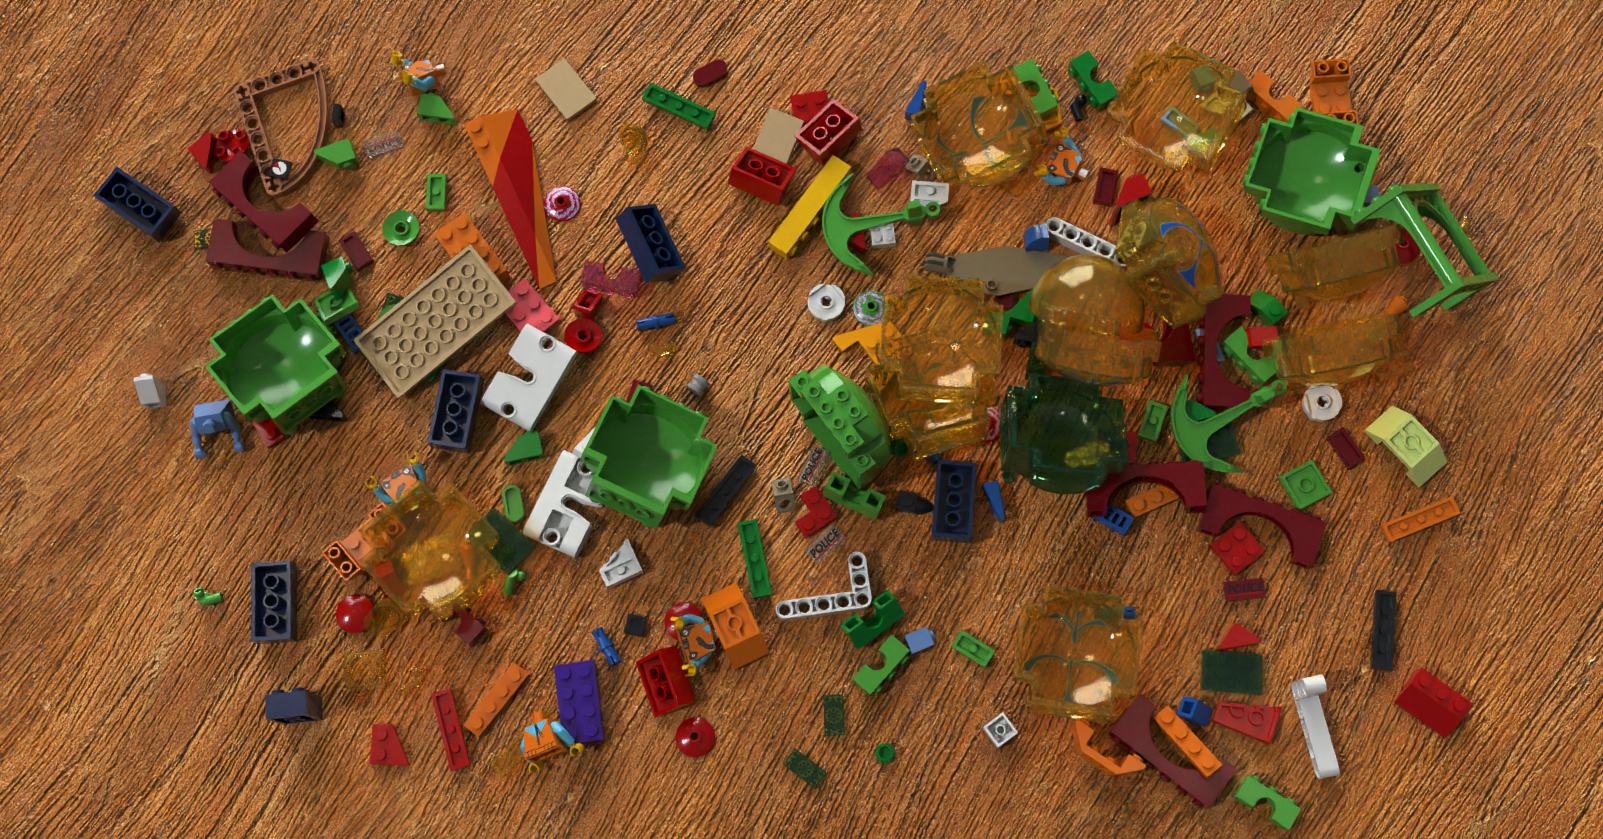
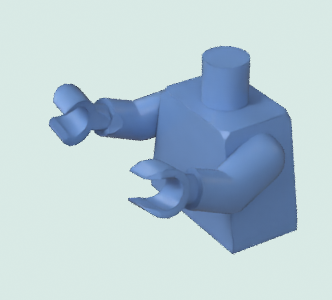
[190,399,245,459]

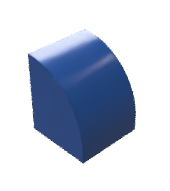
[1023,223,1049,251]
[1177,696,1213,727]

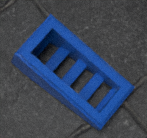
[905,80,927,122]
[334,313,363,354]
[982,481,1005,523]
[1091,505,1134,536]

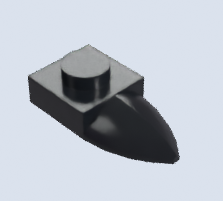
[895,490,933,514]

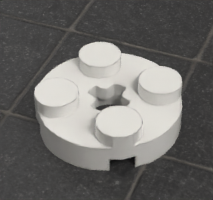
[808,284,845,322]
[1302,383,1342,422]

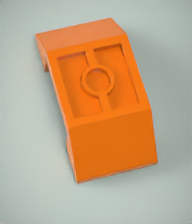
[1309,58,1359,124]
[321,502,407,582]
[701,582,770,670]
[1071,719,1146,777]

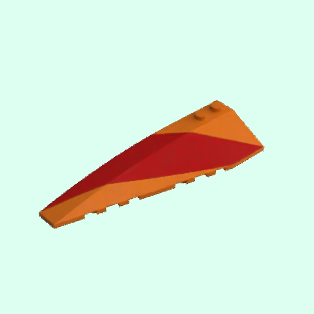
[464,109,557,290]

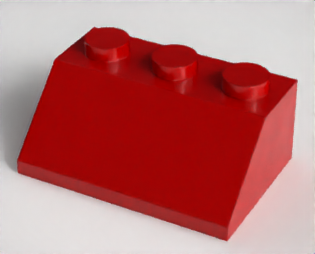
[794,99,863,167]
[728,146,797,206]
[1109,173,1153,227]
[636,645,696,718]
[1394,667,1473,738]

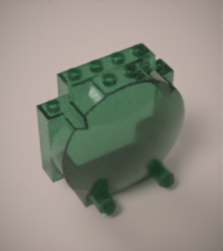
[999,373,1130,495]

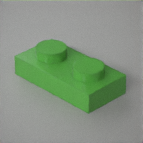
[426,174,447,211]
[1137,400,1168,443]
[951,630,995,668]

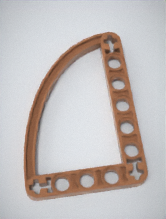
[234,59,329,198]

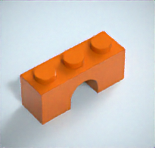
[1245,70,1303,123]

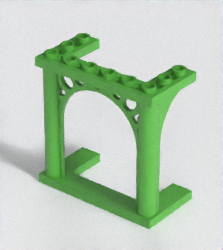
[1350,182,1500,318]

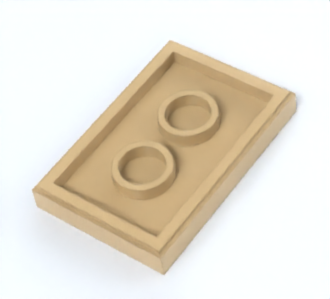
[535,58,597,121]
[753,107,805,164]

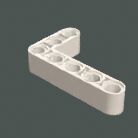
[1046,217,1147,272]
[776,552,872,621]
[1291,674,1340,780]

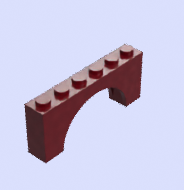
[209,151,319,253]
[205,218,329,282]
[1126,251,1196,367]
[1196,293,1251,410]
[1084,460,1207,517]
[1196,483,1326,569]
[1108,693,1237,809]

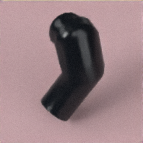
[1070,94,1087,122]

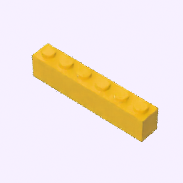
[768,155,851,260]

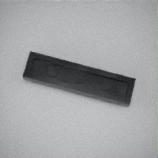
[695,454,757,528]
[1370,590,1397,672]

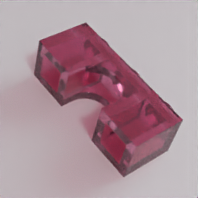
[580,260,642,298]

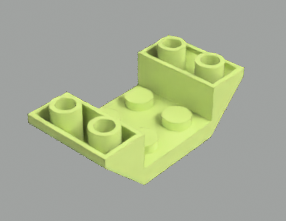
[1364,405,1447,487]

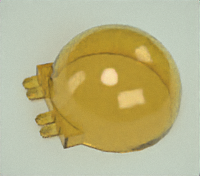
[1028,254,1145,336]

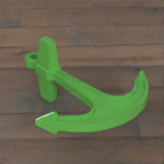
[822,173,940,276]
[1170,374,1287,474]

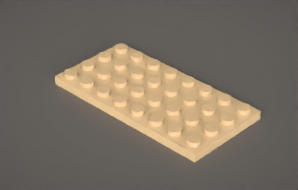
[354,244,517,399]

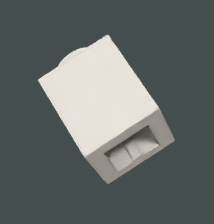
[134,373,167,409]

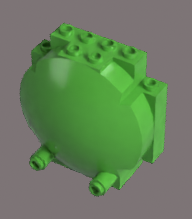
[1242,107,1381,235]
[206,294,347,435]
[788,365,895,490]
[580,385,718,529]

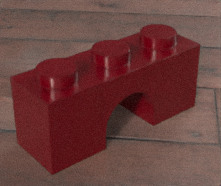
[426,589,488,647]

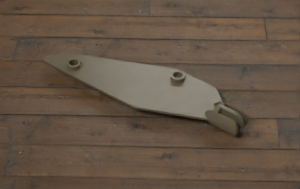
[923,245,1099,296]

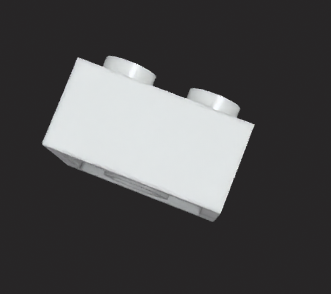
[870,224,896,249]
[983,713,1018,748]

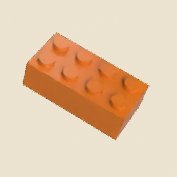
[434,212,511,283]

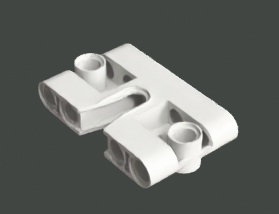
[481,324,577,431]
[523,450,603,558]

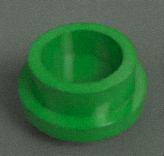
[890,437,909,457]
[875,743,895,763]

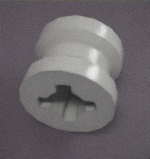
[686,374,710,397]

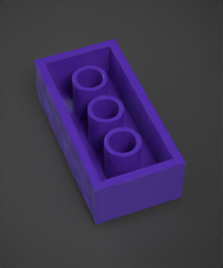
[554,660,606,744]

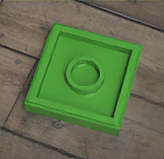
[313,286,360,326]
[1278,459,1333,510]

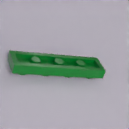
[642,83,716,131]
[738,519,772,599]

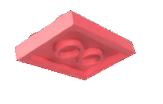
[505,278,560,333]

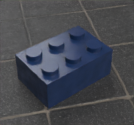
[265,687,323,725]

